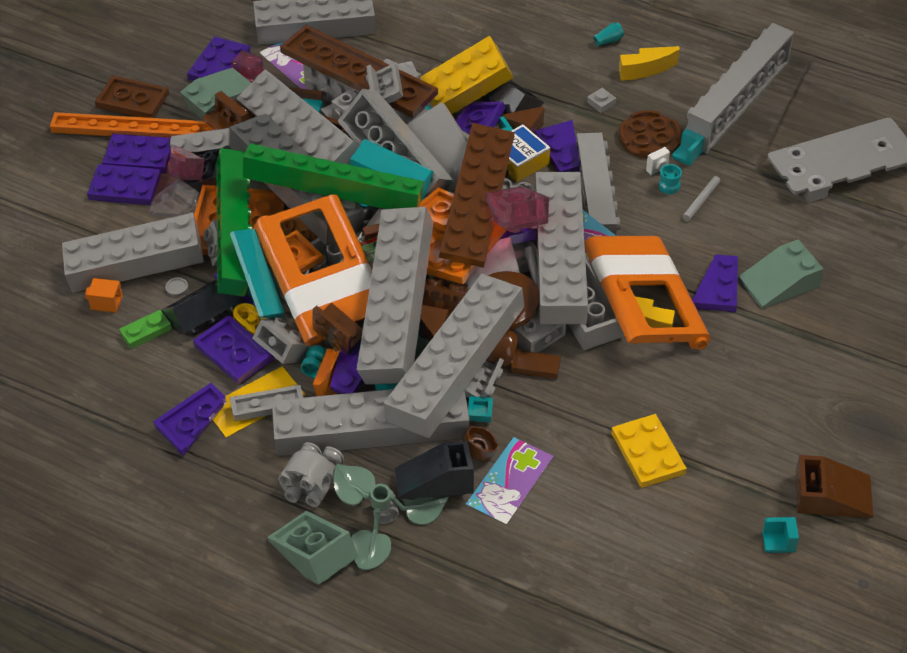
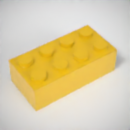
[421,36,514,115]

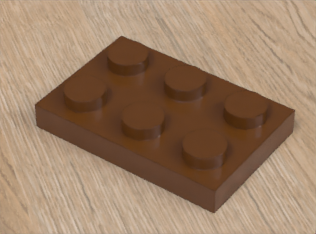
[95,75,169,118]

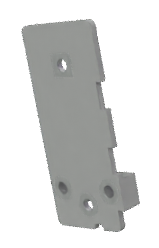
[768,118,907,203]

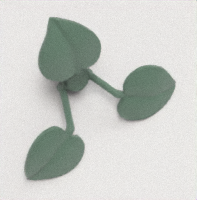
[333,464,448,571]

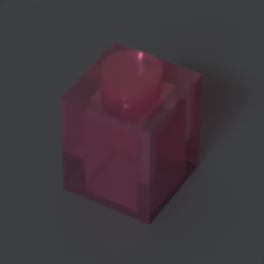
[231,50,265,83]

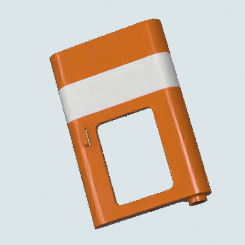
[254,195,372,346]
[584,236,711,350]

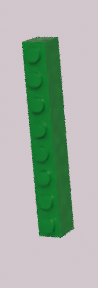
[243,143,424,209]
[216,148,252,296]

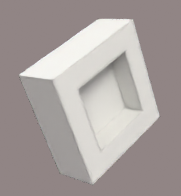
[646,147,670,175]

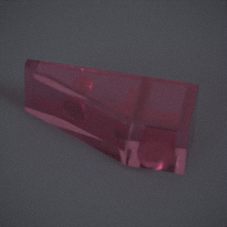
[168,144,205,180]

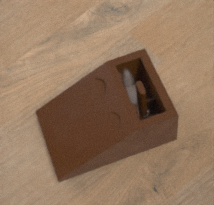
[795,455,873,518]

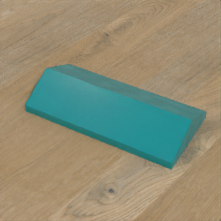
[350,139,434,200]
[230,229,286,319]

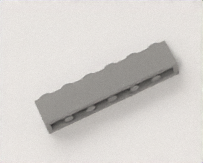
[576,132,620,235]

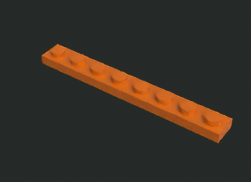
[50,112,213,138]

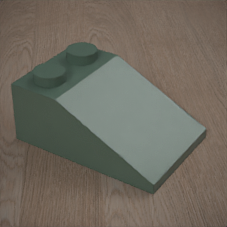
[180,68,251,120]
[738,239,823,309]
[267,511,358,585]

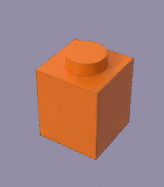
[85,278,123,313]

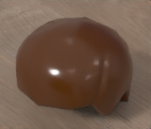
[462,426,499,461]

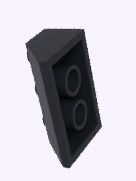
[481,80,544,114]
[161,279,243,335]

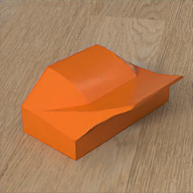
[313,349,339,397]

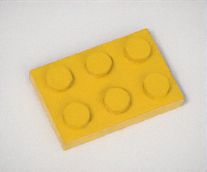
[611,414,687,488]

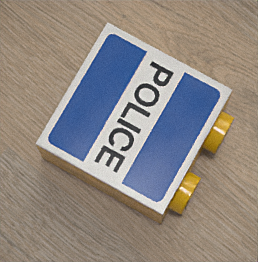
[507,125,550,182]

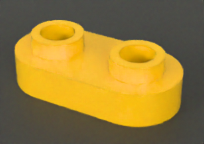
[233,303,268,336]

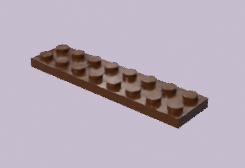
[280,25,438,118]
[439,123,515,268]

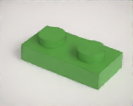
[119,310,172,349]

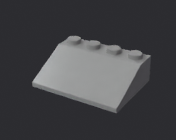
[406,102,468,194]

